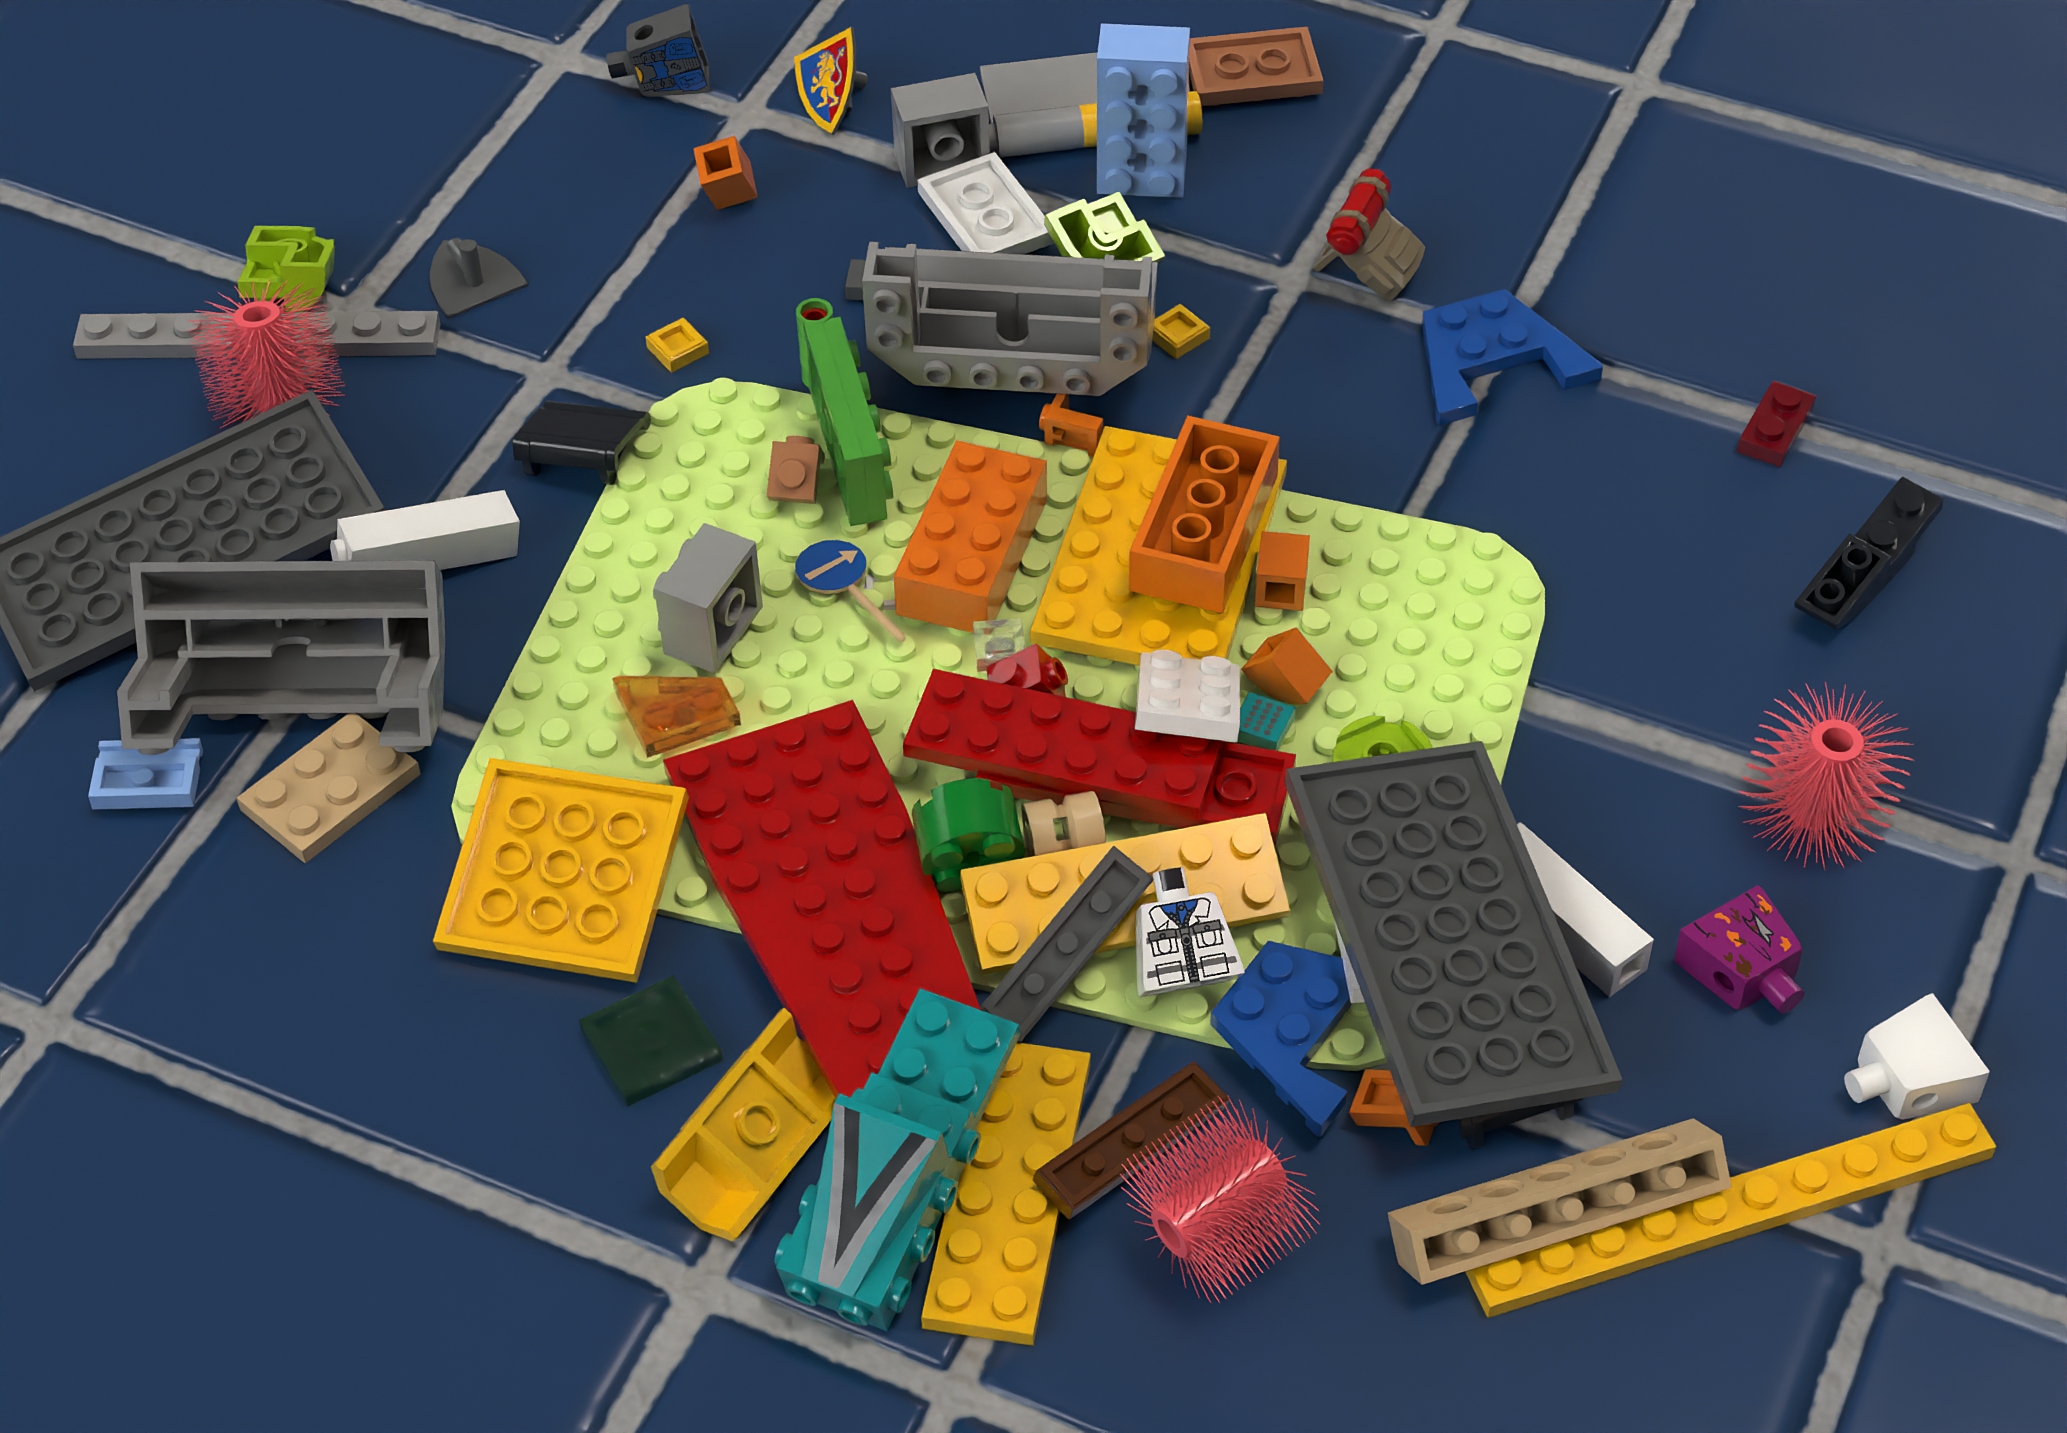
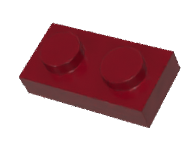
[1737,380,1817,467]

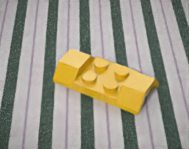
[651,1008,836,1241]

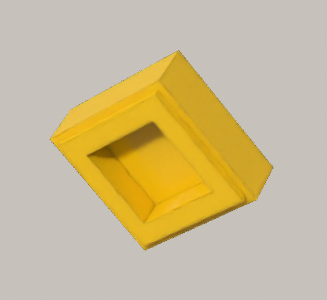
[1152,304,1210,359]
[645,317,709,373]

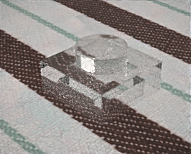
[973,618,1025,672]

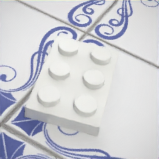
[917,152,1054,255]
[1135,650,1240,742]

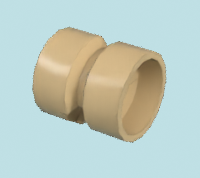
[1021,791,1106,857]

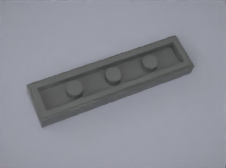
[980,845,1154,1043]

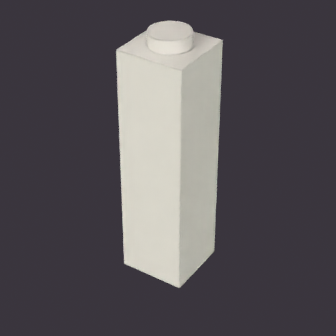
[330,490,520,570]
[1517,822,1654,997]

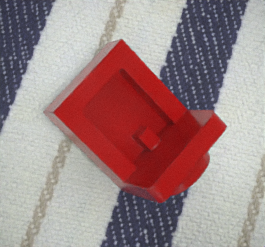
[986,643,1068,697]

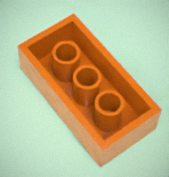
[1129,415,1280,613]
[893,440,1047,636]

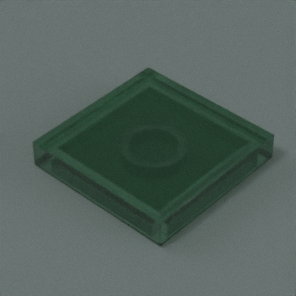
[579,975,723,1107]

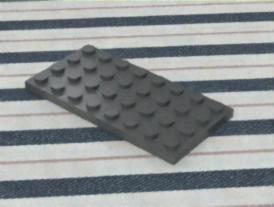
[0,389,386,692]
[1284,741,1623,1127]

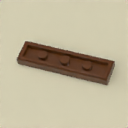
[1033,1061,1230,1220]

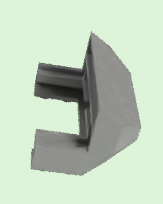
[862,242,1158,396]
[117,560,445,755]

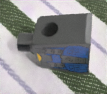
[606,4,711,97]

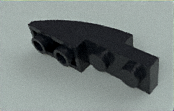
[1794,476,1944,630]

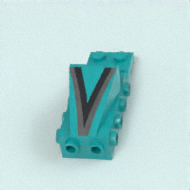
[775,988,1021,1331]

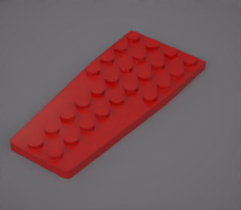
[663,700,981,1099]

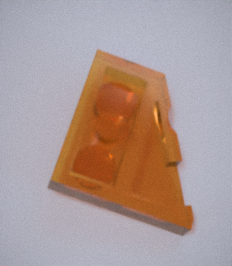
[612,676,741,758]

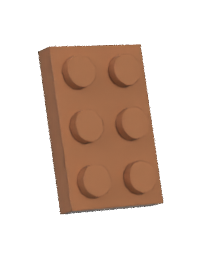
[1189,27,1323,106]

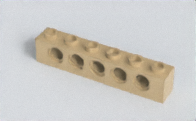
[1388,1118,1732,1285]

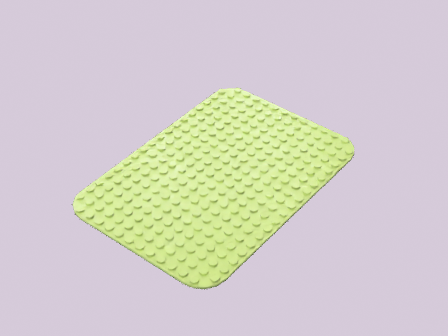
[451,378,1545,1071]

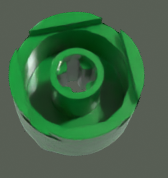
[912,778,1025,893]

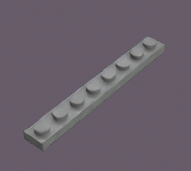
[73,311,441,359]

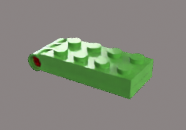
[796,298,893,526]

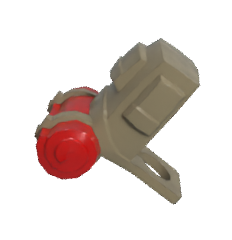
[1312,168,1426,301]

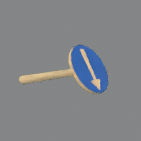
[795,540,905,642]

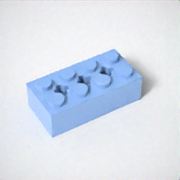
[1097,24,1190,198]

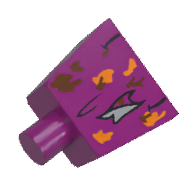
[1674,885,1804,1014]

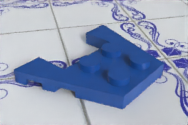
[1422,289,1603,426]
[1210,941,1365,1137]

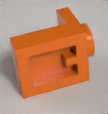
[1039,393,1103,457]
[1349,1069,1439,1146]

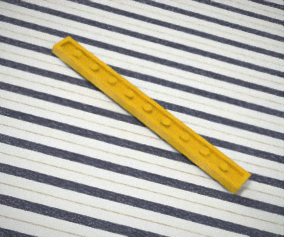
[1465,1103,1997,1318]

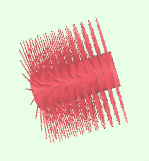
[188,279,345,428]
[1738,682,1914,870]
[1120,1095,1320,1303]

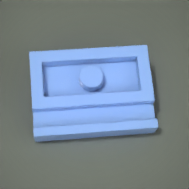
[88,738,203,809]

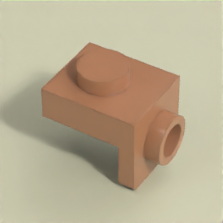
[767,436,825,504]

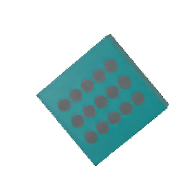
[1237,692,1296,751]

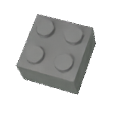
[891,73,990,188]
[653,523,763,673]

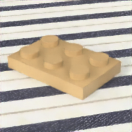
[237,713,421,864]

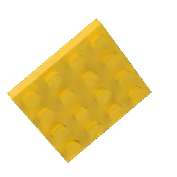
[433,758,689,983]

